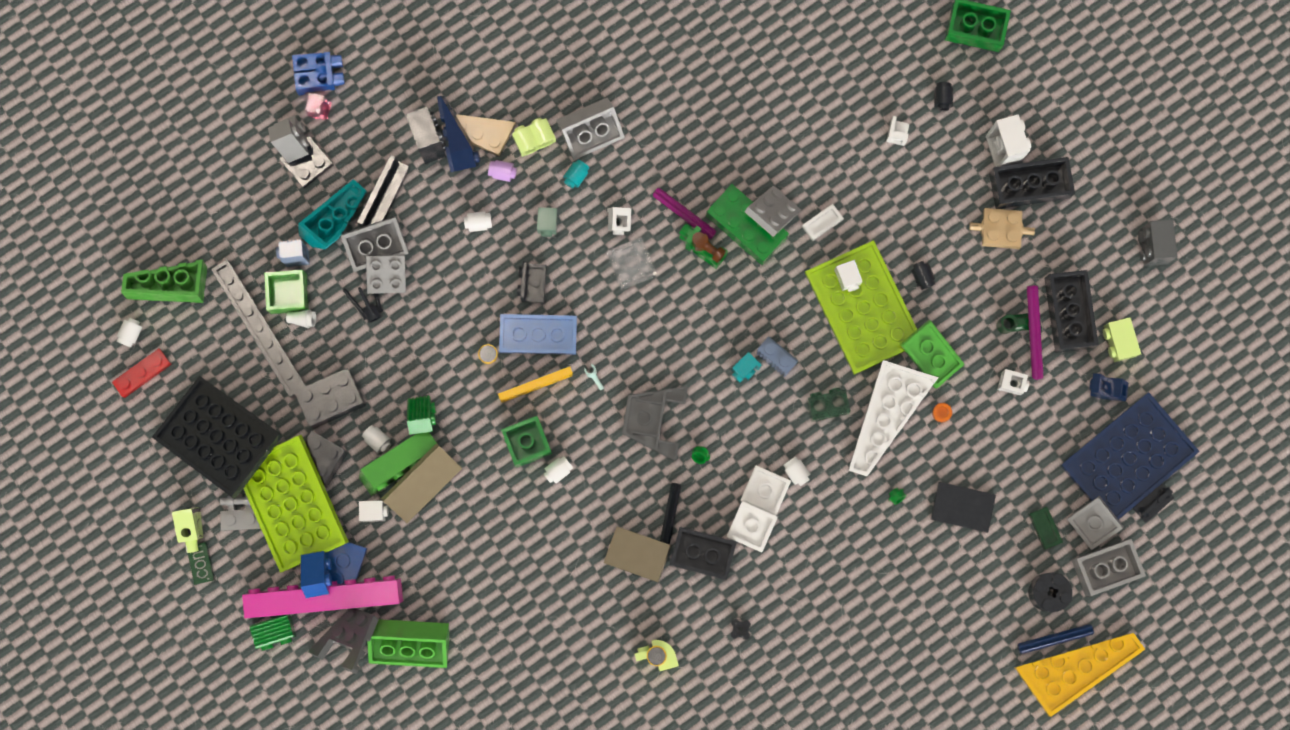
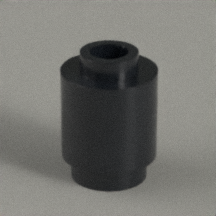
[934,82,953,111]
[911,261,935,290]

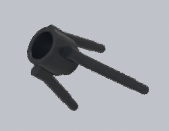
[343,287,383,323]

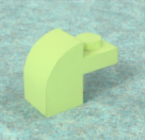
[634,640,679,671]

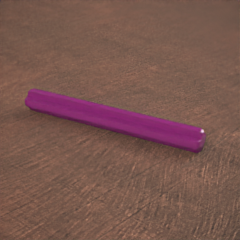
[1027,285,1044,380]

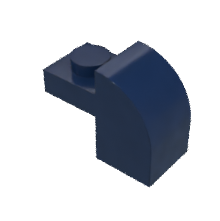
[1090,373,1129,401]

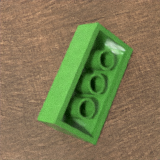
[367,619,449,668]

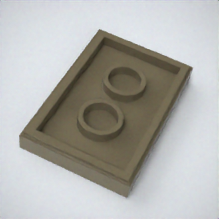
[604,527,671,583]

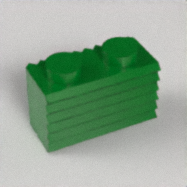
[407,395,436,435]
[249,614,297,651]

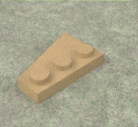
[456,114,516,156]

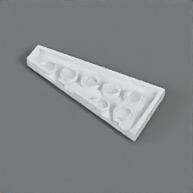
[848,360,938,476]

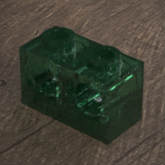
[806,388,851,423]

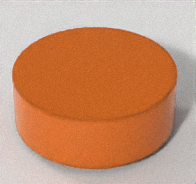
[932,403,952,423]

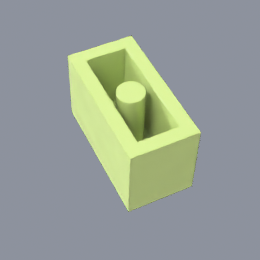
[1103,318,1141,362]

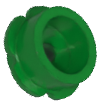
[692,446,710,464]
[888,487,907,505]

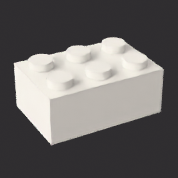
[986,114,1031,167]

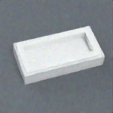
[802,204,844,241]

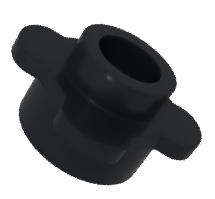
[731,619,751,640]

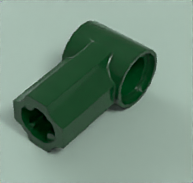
[996,313,1029,334]

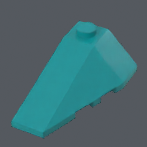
[298,179,367,249]

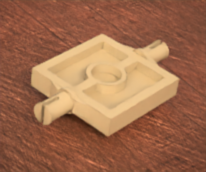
[969,208,1035,249]

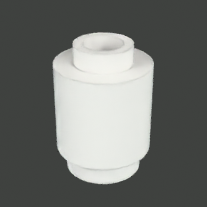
[464,211,492,232]
[116,318,142,347]
[362,425,391,453]
[544,456,573,483]
[783,457,811,486]

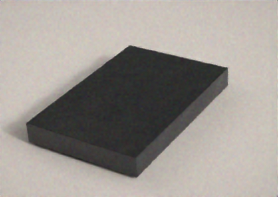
[930,482,996,533]

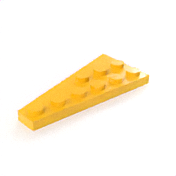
[1014,633,1145,717]

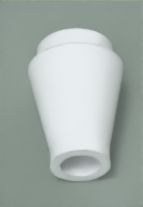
[286,309,316,328]

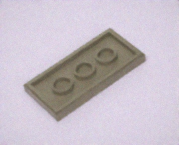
[381,443,462,523]

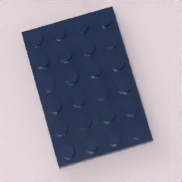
[1060,392,1200,520]

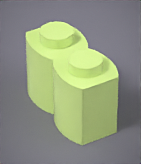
[512,118,556,157]

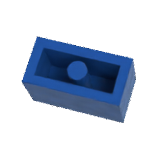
[301,551,332,598]

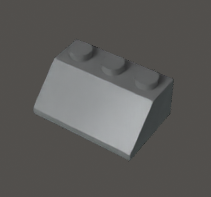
[556,97,625,160]

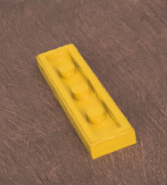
[498,366,573,403]

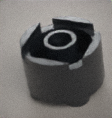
[1028,572,1072,612]

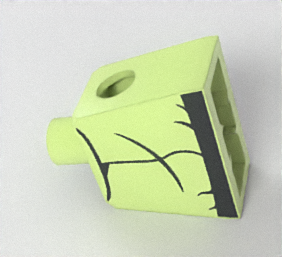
[172,507,203,553]

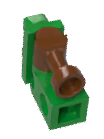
[679,224,728,270]

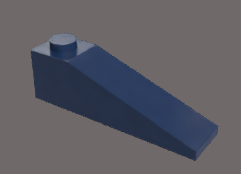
[437,96,481,172]

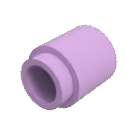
[488,160,517,182]

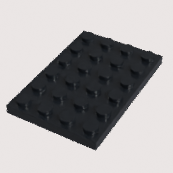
[152,376,283,499]

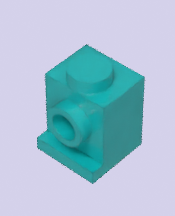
[731,352,762,383]

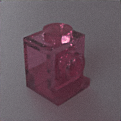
[305,93,331,120]

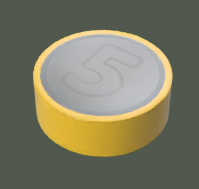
[478,344,498,364]
[647,646,667,666]

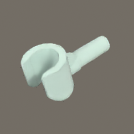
[584,364,604,391]

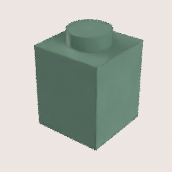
[537,207,558,237]

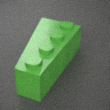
[359,432,436,497]

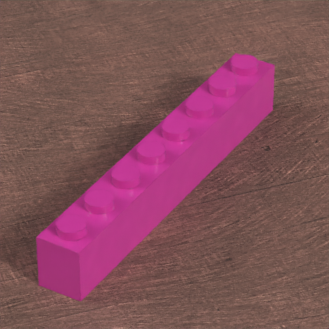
[242,575,403,619]

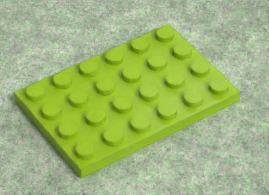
[805,240,917,375]
[243,435,349,573]

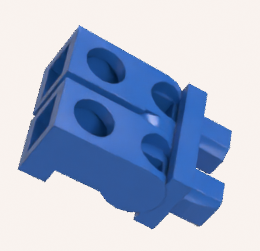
[292,52,345,95]

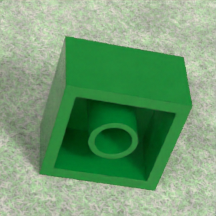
[501,416,552,468]

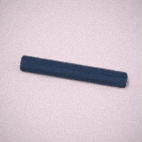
[1017,624,1094,654]

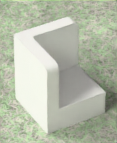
[886,116,909,146]

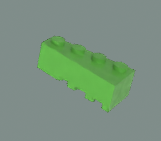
[121,259,207,303]

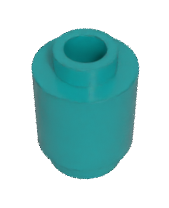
[563,159,590,188]

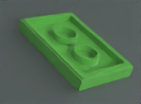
[900,320,965,389]

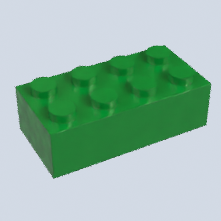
[706,184,789,265]

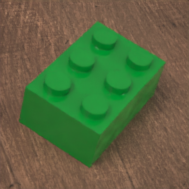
[945,0,1011,52]

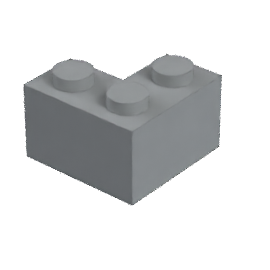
[268,116,309,163]

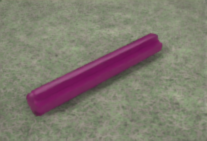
[653,188,716,239]

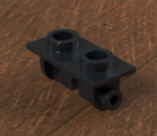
[1133,484,1174,523]

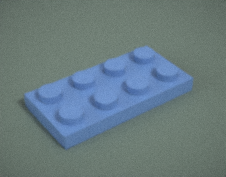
[499,314,577,355]

